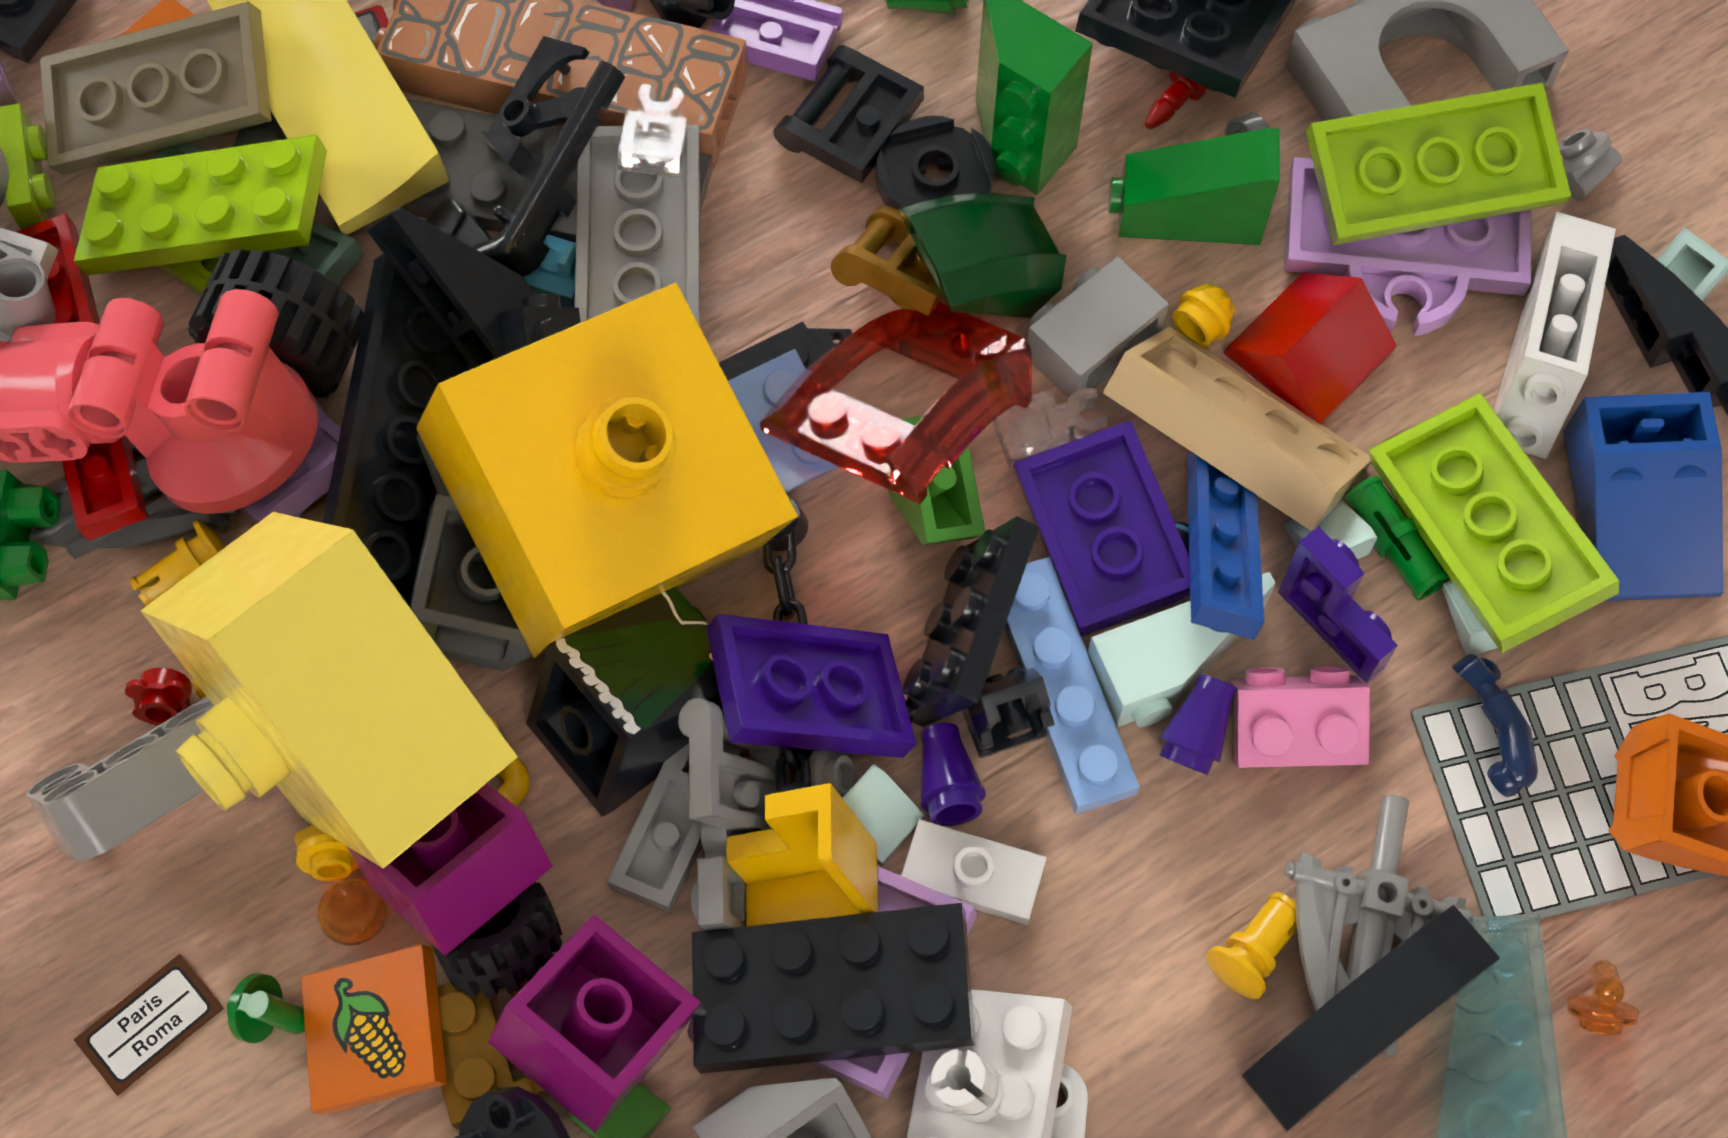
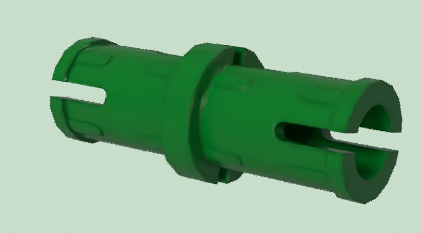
[1345,475,1450,601]

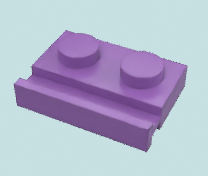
[709,0,843,82]

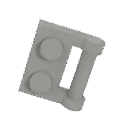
[678,698,791,834]

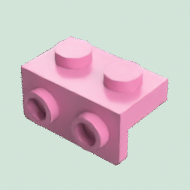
[1228,665,1370,768]

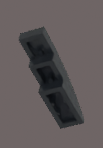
[1605,235,1728,415]

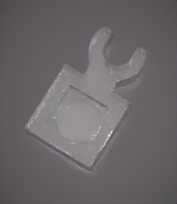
[618,84,687,177]
[991,388,1108,470]

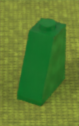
[1108,128,1280,245]

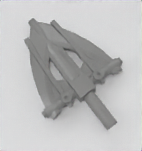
[1284,795,1474,1080]

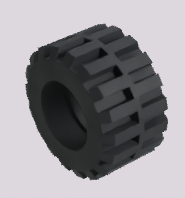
[188,249,364,398]

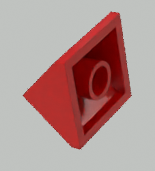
[1224,272,1397,425]

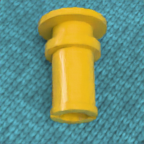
[129,519,226,606]
[1206,892,1297,1000]

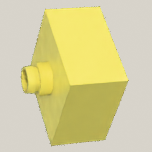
[141,512,518,869]

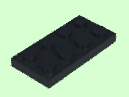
[692,903,975,1074]

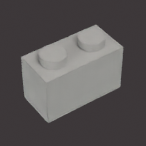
[1025,256,1169,405]

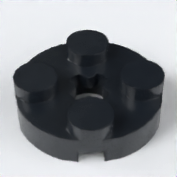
[876,116,995,209]

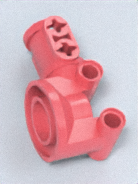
[0,289,318,514]

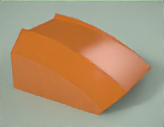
[1608,713,1728,876]

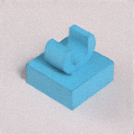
[523,234,576,307]

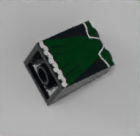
[526,587,723,817]

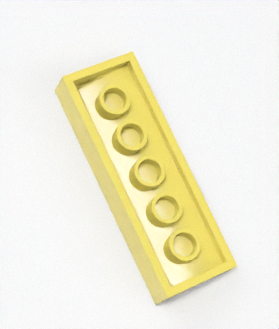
[206,0,450,235]

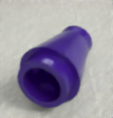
[1159,673,1236,776]
[920,723,986,826]

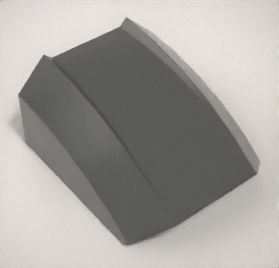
[410,494,532,671]

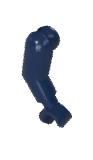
[1452,654,1538,797]

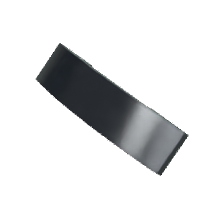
[1242,905,1500,1132]

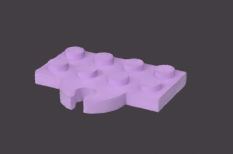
[1284,157,1531,336]

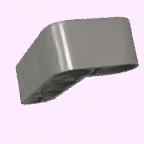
[26,697,214,861]

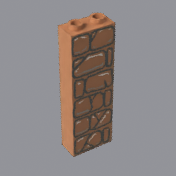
[374,0,749,168]

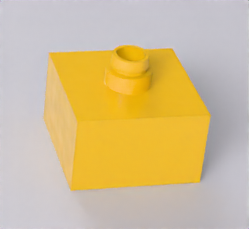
[416,282,798,658]

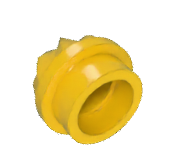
[1172,284,1236,347]

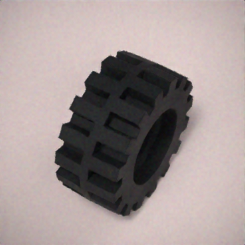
[431,881,563,998]

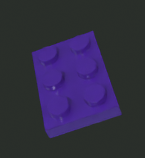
[1013,420,1190,636]
[706,614,916,758]

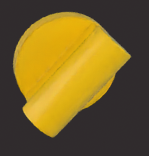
[295,825,359,882]

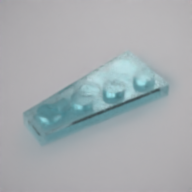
[1436,914,1567,1138]

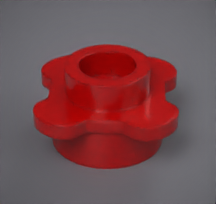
[125,668,193,726]

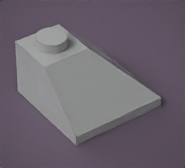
[692,1078,872,1138]

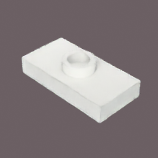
[901,819,1047,926]

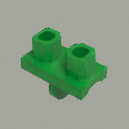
[0,470,61,600]

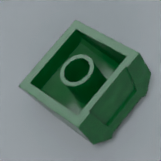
[899,193,1067,318]

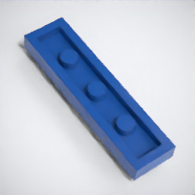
[1187,451,1264,640]

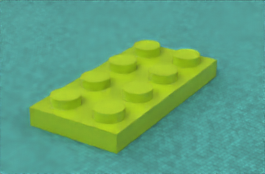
[1306,82,1571,245]
[74,134,327,276]
[1369,393,1620,653]

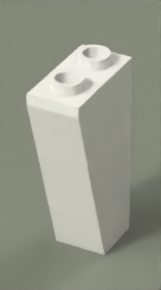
[1494,211,1616,459]

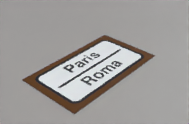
[74,954,224,1096]

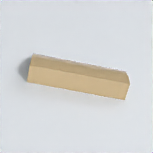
[1103,326,1370,531]

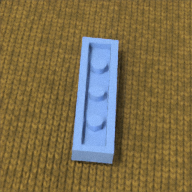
[1005,557,1140,815]

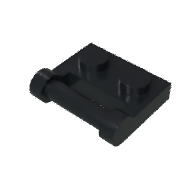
[773,45,924,183]

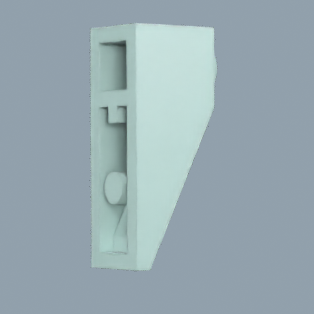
[1087,572,1276,728]

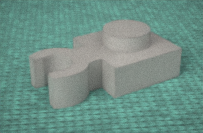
[691,823,746,931]

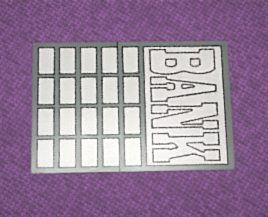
[1410,635,1728,932]

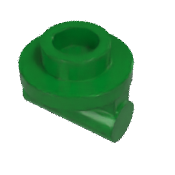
[227,973,305,1043]

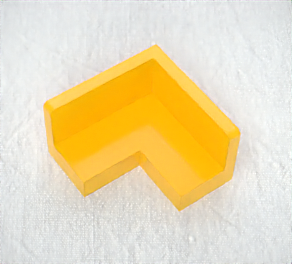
[726,783,878,926]

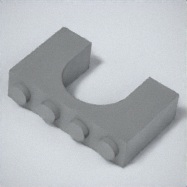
[1286,0,1569,121]

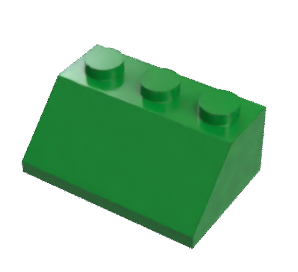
[976,0,1093,195]

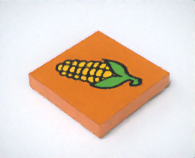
[301,944,447,1115]

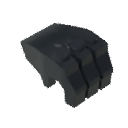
[962,666,1055,759]

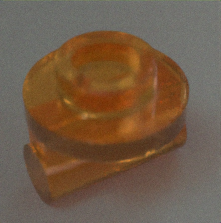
[1567,960,1639,1035]

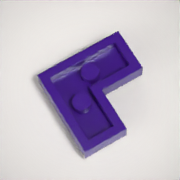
[1278,526,1398,683]

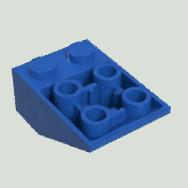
[1563,392,1724,602]

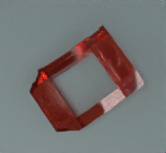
[759,302,1032,504]

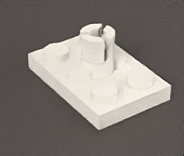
[907,989,1073,1138]

